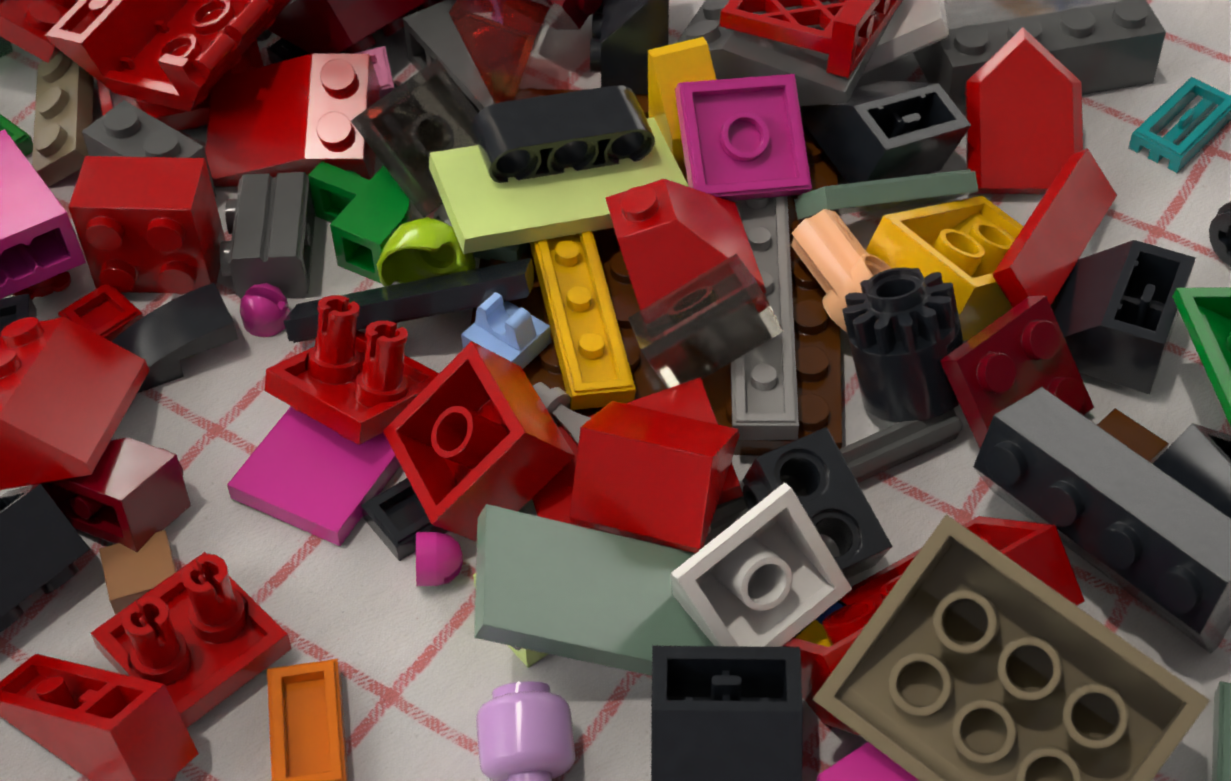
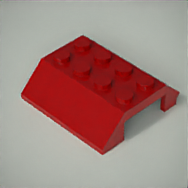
[45,0,291,112]

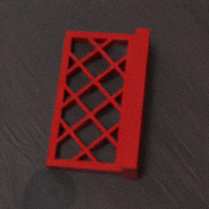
[719,0,903,78]

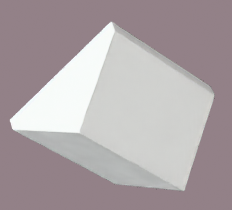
[671,483,852,647]

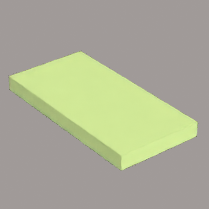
[429,117,688,254]

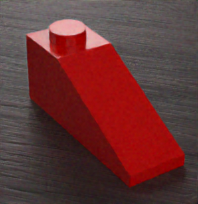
[0,654,199,781]

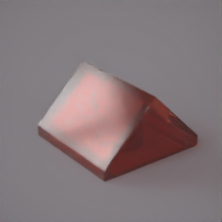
[449,0,550,104]

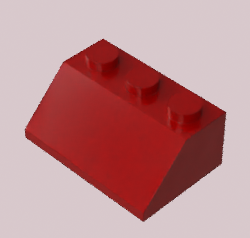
[0,317,150,490]

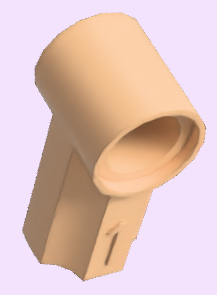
[790,209,892,332]

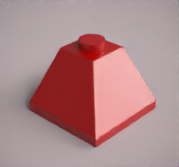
[606,179,767,331]

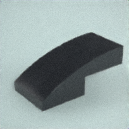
[112,282,238,394]

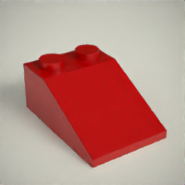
[205,53,380,187]

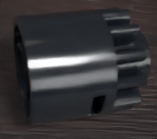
[842,268,964,422]

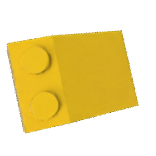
[866,196,1023,341]

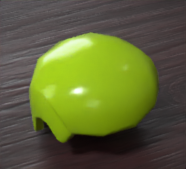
[377,217,476,287]

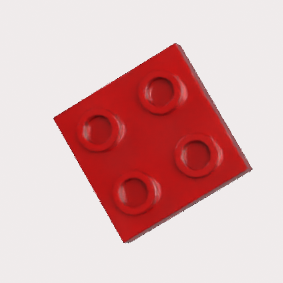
[264,295,439,445]
[90,552,292,728]

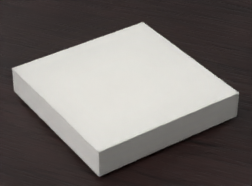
[863,0,949,74]

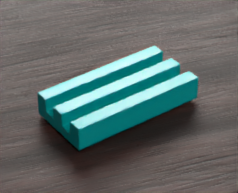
[1128,77,1231,173]

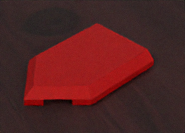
[965,27,1083,194]

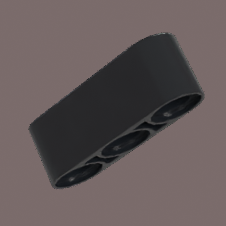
[472,86,655,183]

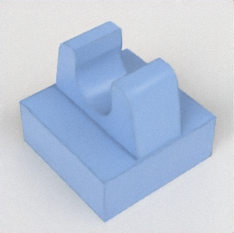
[461,292,551,369]

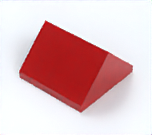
[570,401,740,553]

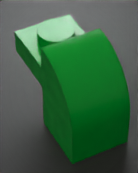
[308,161,413,283]

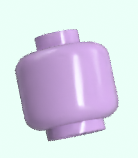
[476,681,575,781]

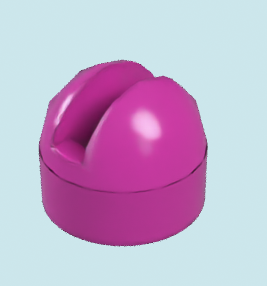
[240,283,290,337]
[416,532,463,587]

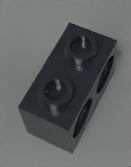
[742,427,893,579]

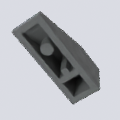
[403,0,495,130]

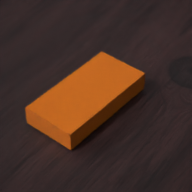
[267,659,349,781]

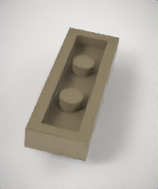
[32,51,94,187]

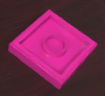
[675,74,812,201]
[227,406,401,546]

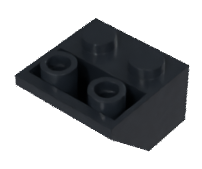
[800,80,971,184]
[1051,240,1196,395]
[651,646,803,781]

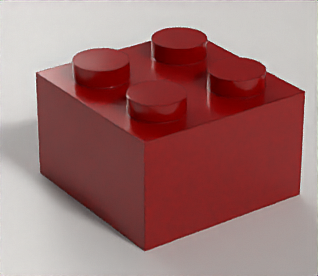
[68,156,226,294]
[383,341,575,542]

